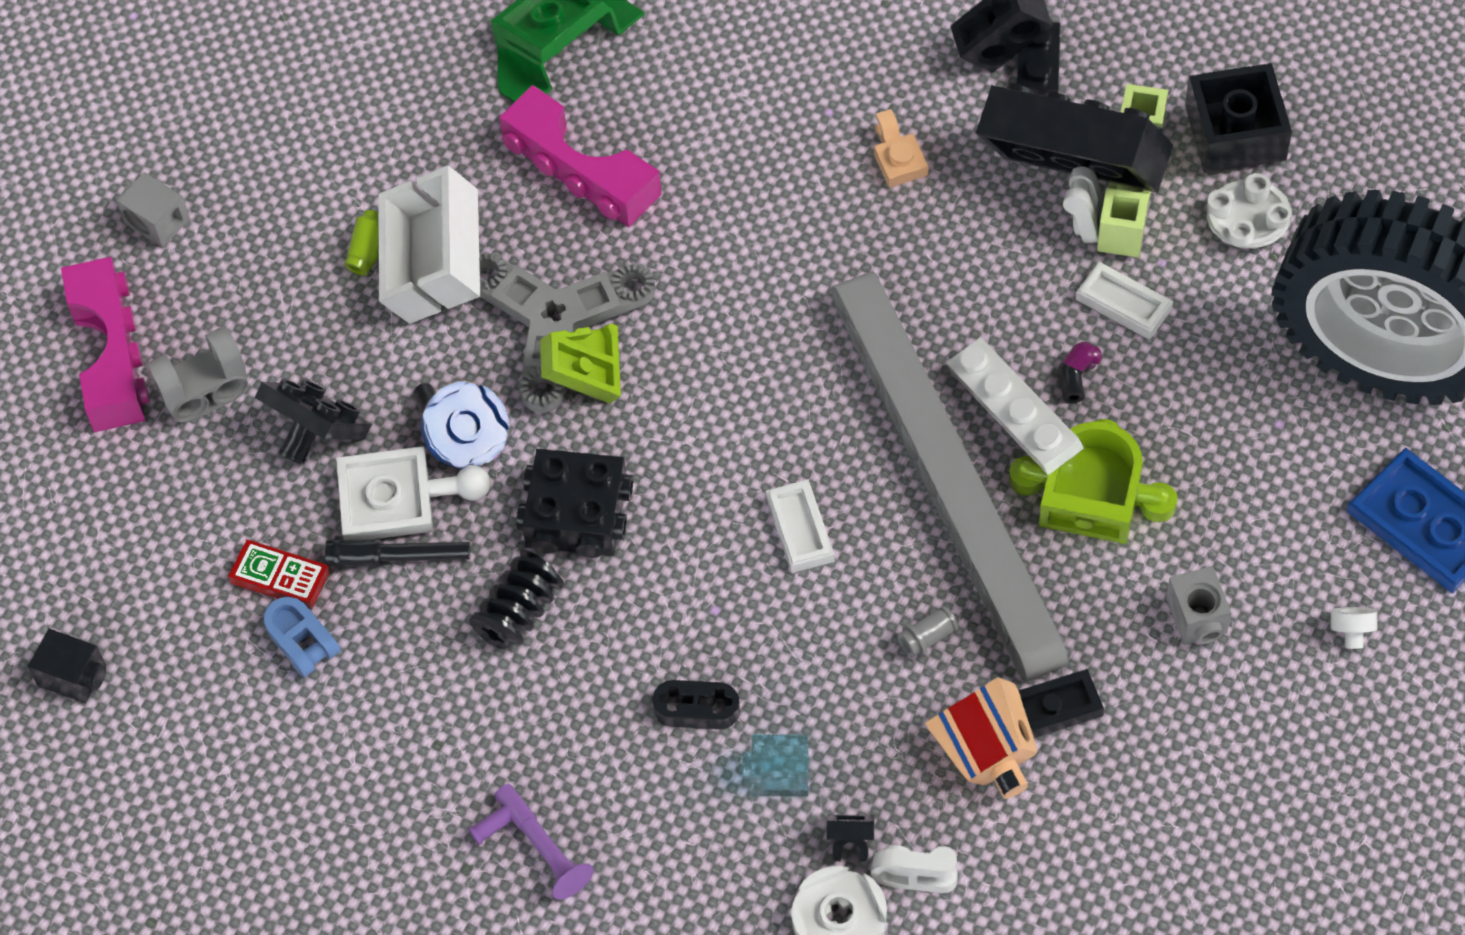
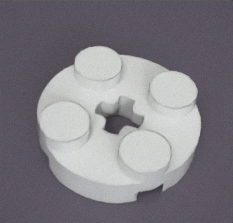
[791,866,887,935]

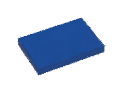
[1346,447,1465,594]

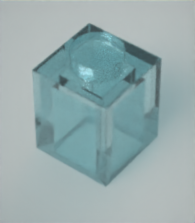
[742,734,809,797]

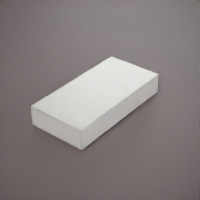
[1076,262,1173,340]
[766,479,835,573]

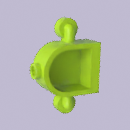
[1009,419,1178,544]

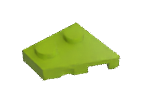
[540,323,621,404]

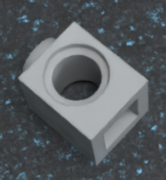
[116,172,190,248]
[1166,566,1231,645]

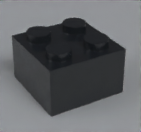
[1185,63,1292,173]

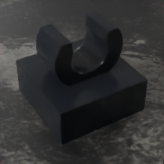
[827,815,874,862]

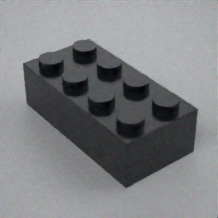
[976,83,1173,193]

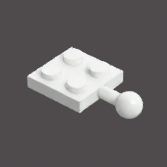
[336,446,491,540]

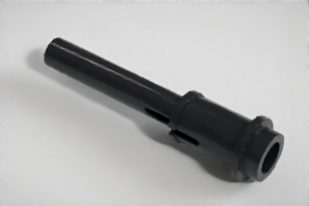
[325,536,471,571]

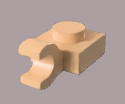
[874,109,929,188]

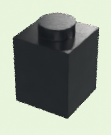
[27,628,106,704]

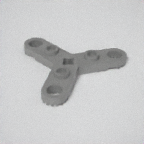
[479,252,655,413]

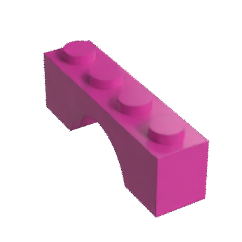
[499,85,662,227]
[61,256,150,433]

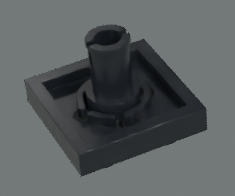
[254,379,372,464]

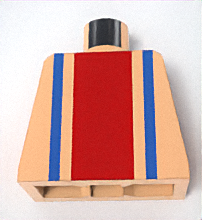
[925,677,1037,799]

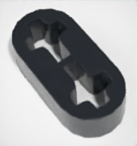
[652,680,740,730]

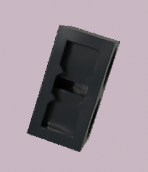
[950,0,1053,73]

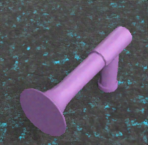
[467,784,594,900]

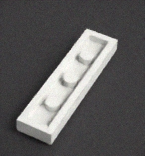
[946,337,1084,475]

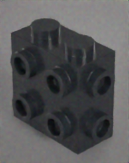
[516,448,633,558]

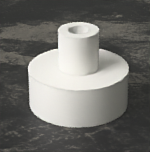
[1331,607,1377,649]

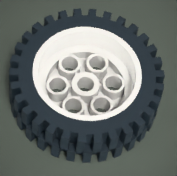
[1271,190,1465,405]

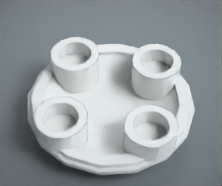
[1206,173,1292,249]

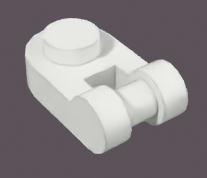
[1063,167,1104,243]
[870,845,958,893]

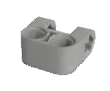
[145,325,248,423]

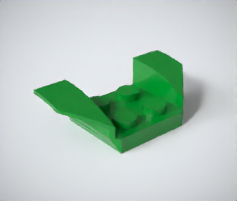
[491,0,645,103]

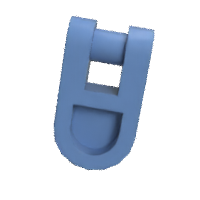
[264,597,341,678]

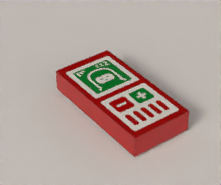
[228,539,330,610]

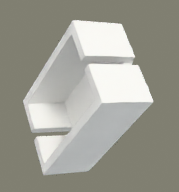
[378,165,480,324]

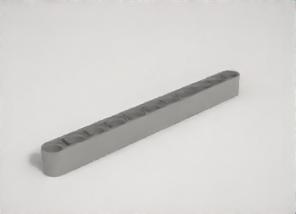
[831,271,1068,682]

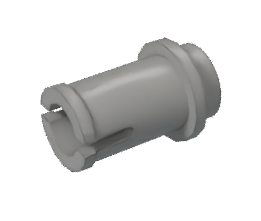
[897,606,959,657]

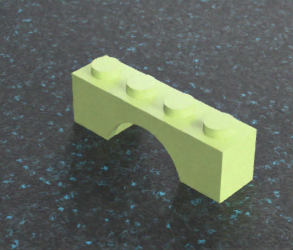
[1097,84,1168,258]

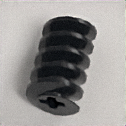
[469,550,565,649]

